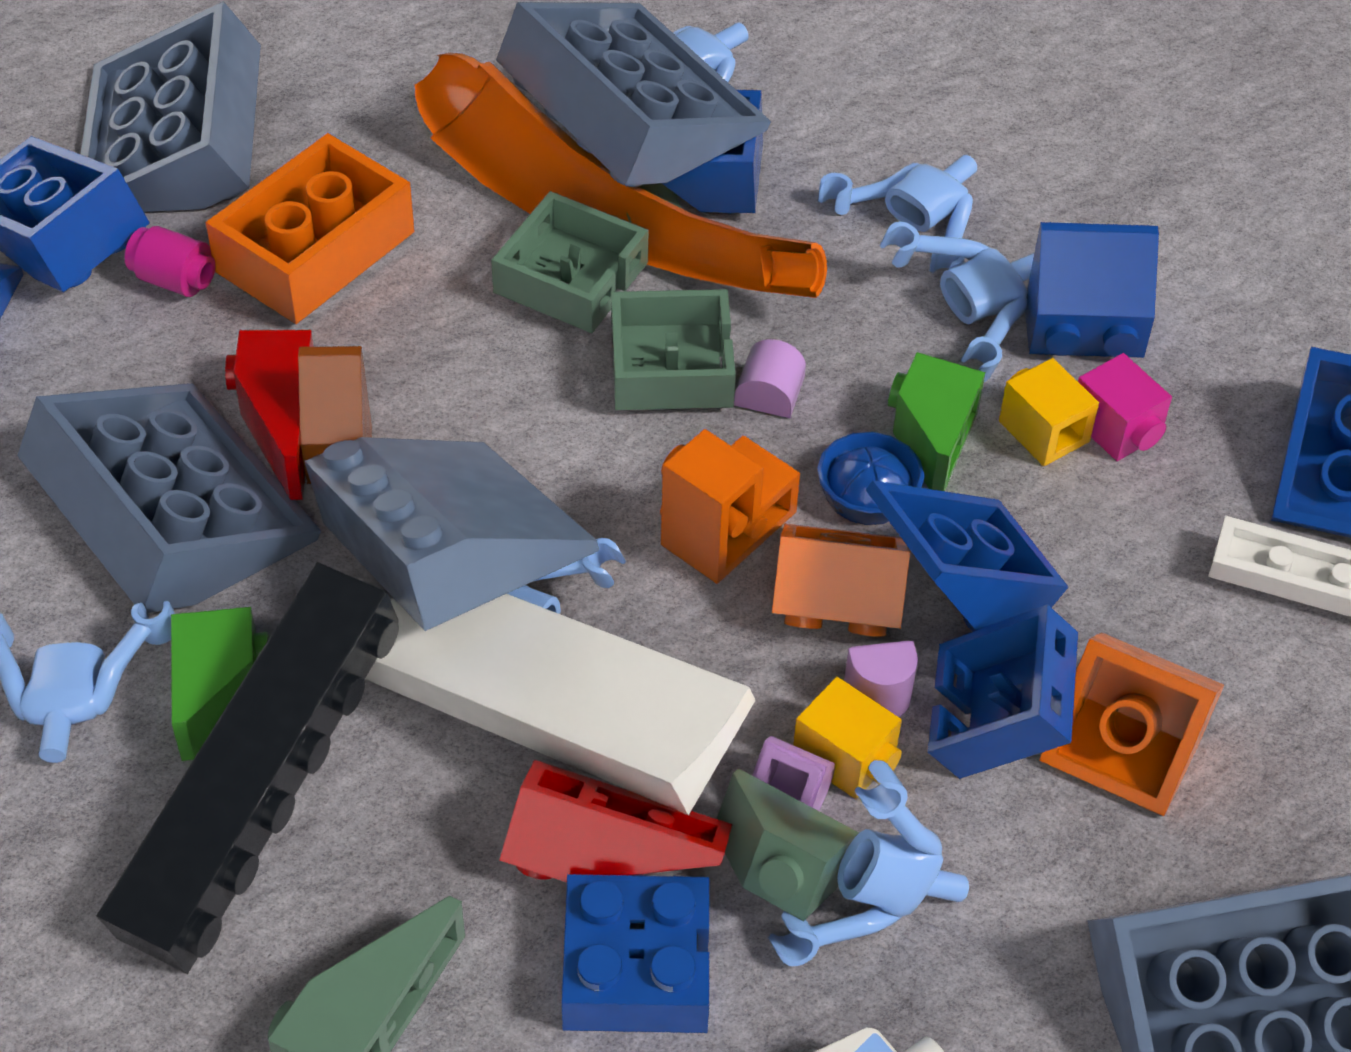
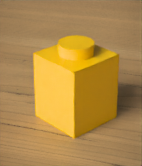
[999,358,1099,467]
[793,676,902,800]

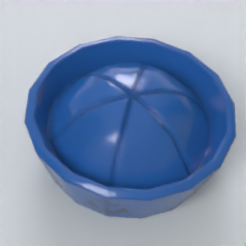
[817,432,925,525]

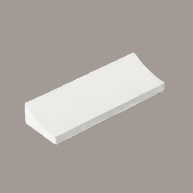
[365,594,755,815]

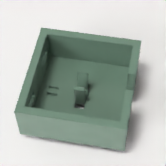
[491,191,649,333]
[611,289,736,410]

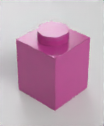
[1078,353,1172,461]

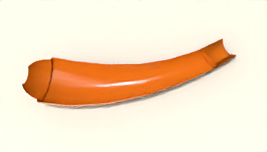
[415,52,827,298]

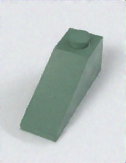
[268,896,465,1052]

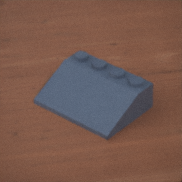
[80,1,261,212]
[496,2,771,187]
[17,383,321,613]
[305,437,599,631]
[1087,873,1351,1052]

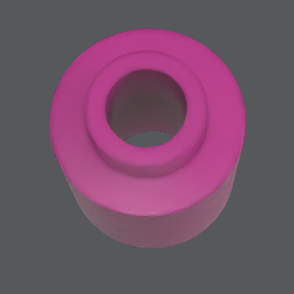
[124,226,216,297]

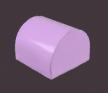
[734,339,806,418]
[844,640,918,717]
[752,736,835,811]

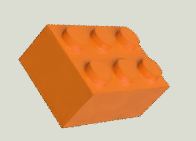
[205,133,415,324]

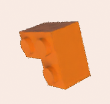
[660,429,800,584]

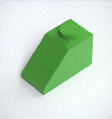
[888,352,986,491]
[171,607,269,761]

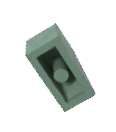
[716,768,859,921]

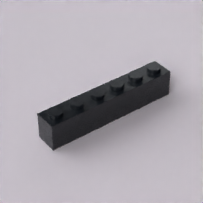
[96,562,399,974]

